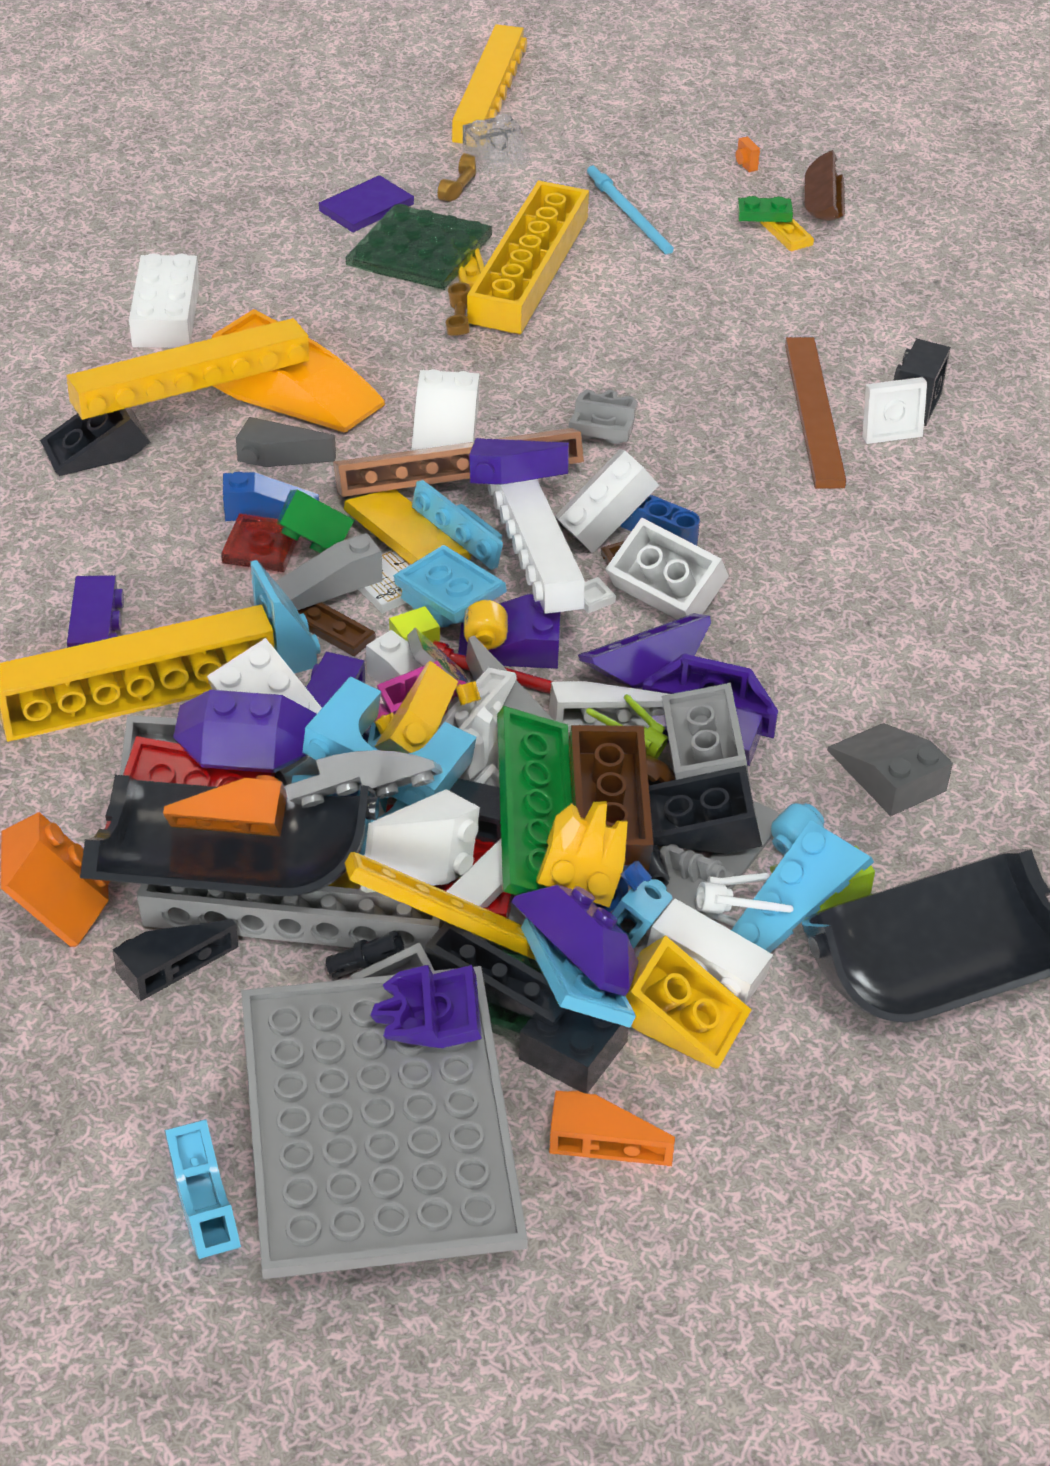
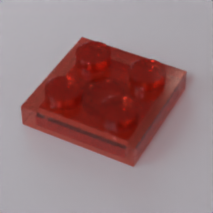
[221,513,297,572]

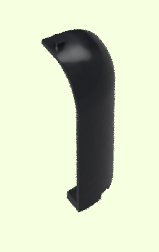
[80,774,379,896]
[802,849,1050,1022]

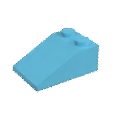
[250,560,321,674]

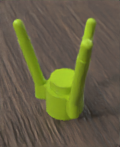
[586,694,669,759]

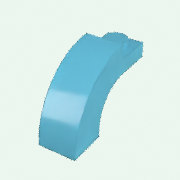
[164,1119,241,1259]

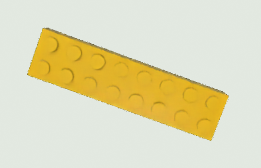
[467,180,589,334]
[0,604,274,742]

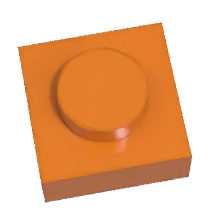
[735,136,760,172]

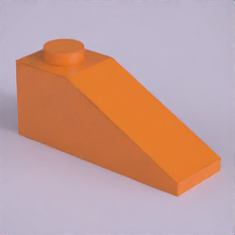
[163,775,287,836]
[549,1090,675,1166]

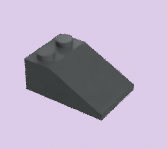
[827,723,953,817]

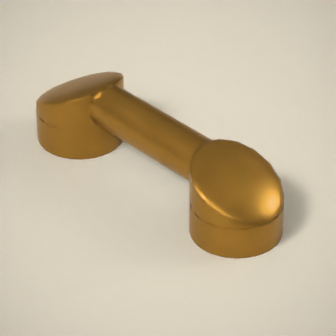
[437,153,476,202]
[445,282,470,336]

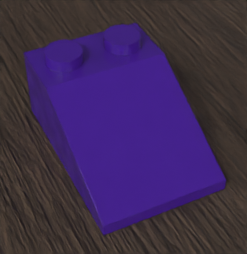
[458,594,561,669]

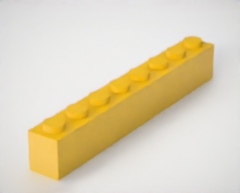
[452,24,527,146]
[66,318,309,420]

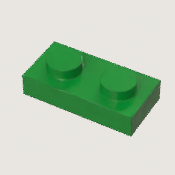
[737,196,793,222]

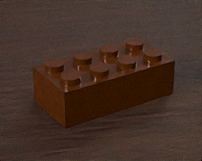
[569,725,653,871]

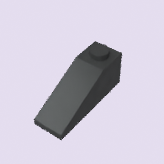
[236,417,336,467]

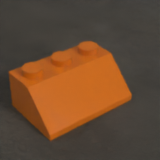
[1,812,110,947]

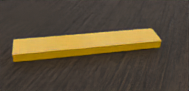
[345,852,537,961]

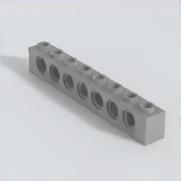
[137,884,446,951]

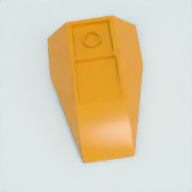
[211,309,385,433]

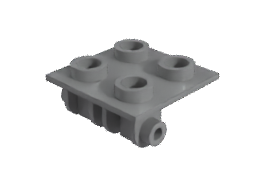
[660,844,736,912]

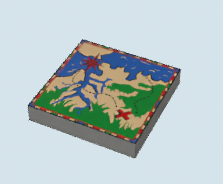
[407,627,468,699]

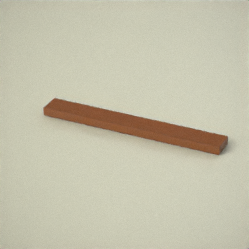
[785,337,846,489]

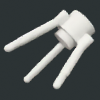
[695,873,794,927]

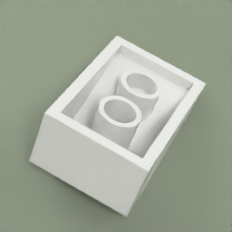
[411,369,480,450]
[361,789,480,893]

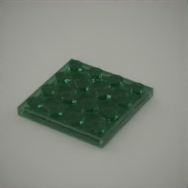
[345,204,492,290]

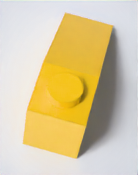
[374,661,458,754]

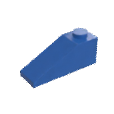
[223,472,319,521]

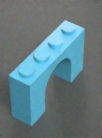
[303,676,477,805]

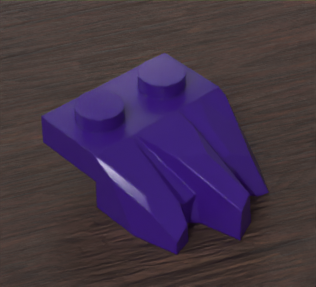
[370,965,482,1048]

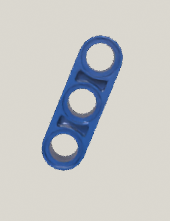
[620,494,700,546]

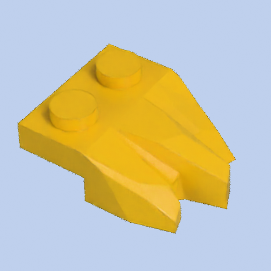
[536,801,628,908]

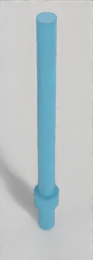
[587,165,674,255]

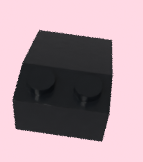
[40,407,151,476]
[649,765,762,854]

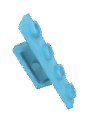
[412,480,503,570]

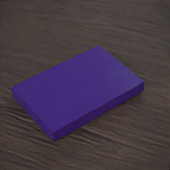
[319,175,414,233]

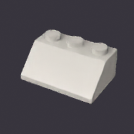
[555,449,659,553]

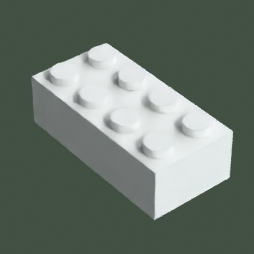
[129,253,200,348]
[207,638,322,786]

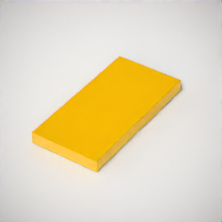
[343,489,472,564]

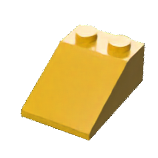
[626,935,752,1069]

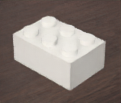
[605,517,729,620]

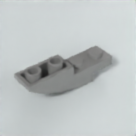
[285,750,443,808]

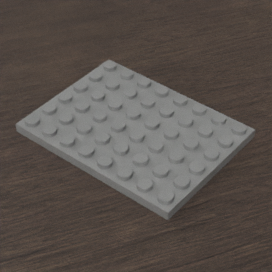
[241,966,528,1279]

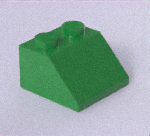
[276,489,354,554]

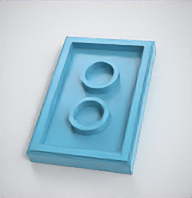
[393,545,507,624]

